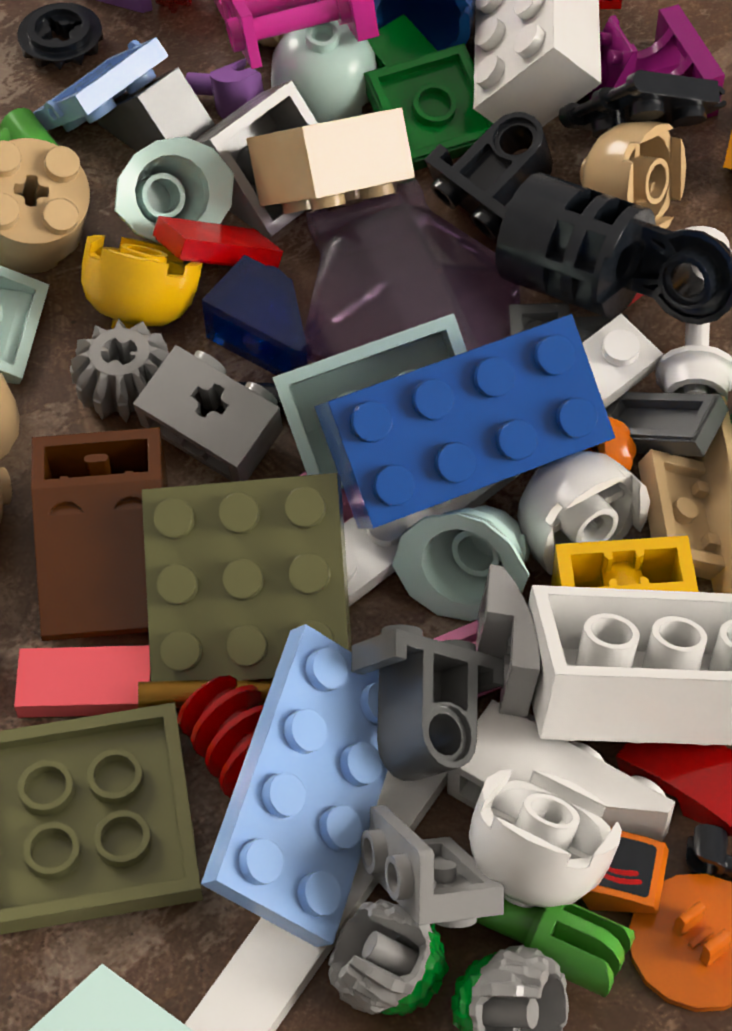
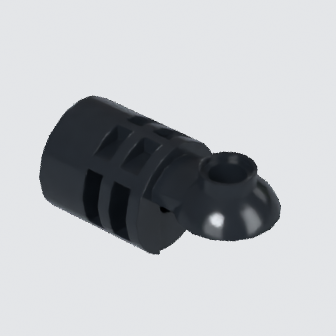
[495,172,732,325]

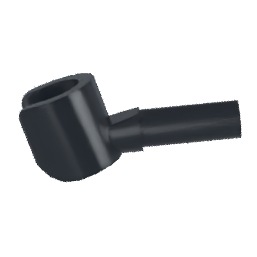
[686,824,732,878]

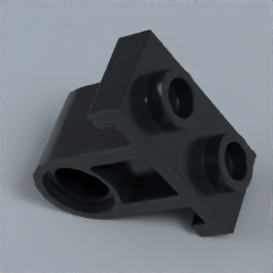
[424,112,553,240]

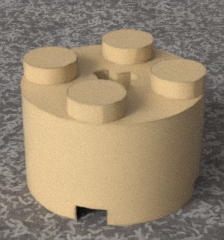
[0,138,90,274]

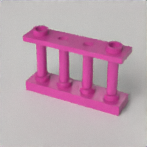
[213,0,379,69]

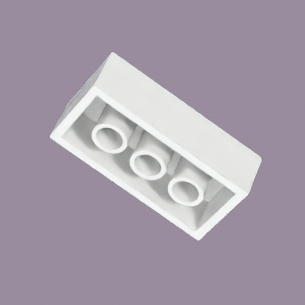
[473,0,602,127]
[528,585,732,746]

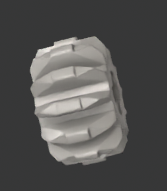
[70,319,169,423]

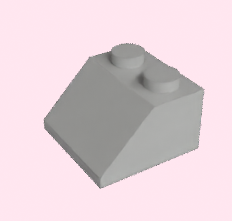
[195,80,318,238]

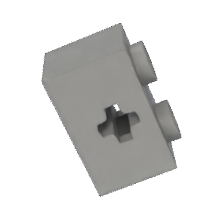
[133,345,283,482]

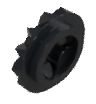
[17,3,103,70]

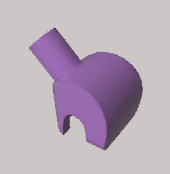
[185,58,264,119]

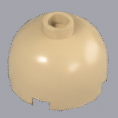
[580,121,687,229]

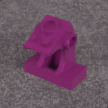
[587,4,725,118]

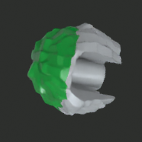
[328,899,449,1016]
[451,945,569,1031]

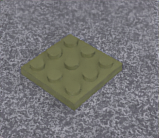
[142,473,352,681]
[0,702,203,935]

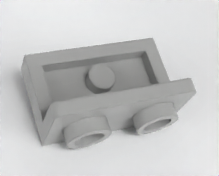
[361,805,504,928]

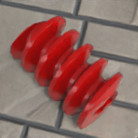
[177,675,264,798]

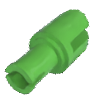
[476,898,635,997]

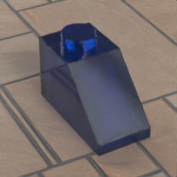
[202,255,308,376]

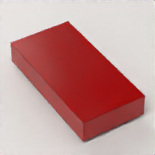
[153,216,284,271]

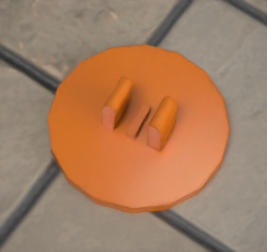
[629,873,732,1012]

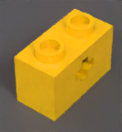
[551,535,699,592]

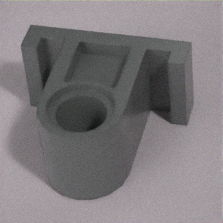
[351,624,504,781]

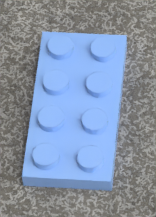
[201,624,388,947]

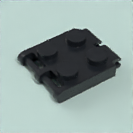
[559,70,727,138]

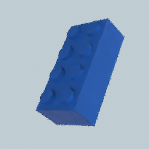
[314,314,616,529]

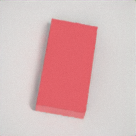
[14,645,151,718]

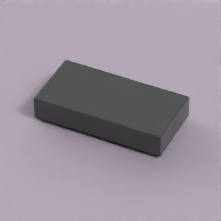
[606,392,729,457]

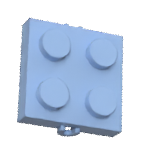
[33,37,168,132]

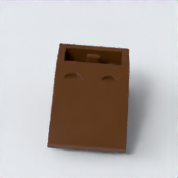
[31,427,168,641]

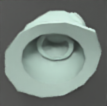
[114,137,234,245]
[392,505,530,621]

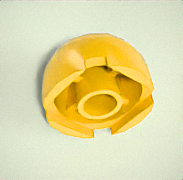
[81,235,202,329]

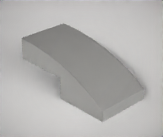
[476,564,540,717]

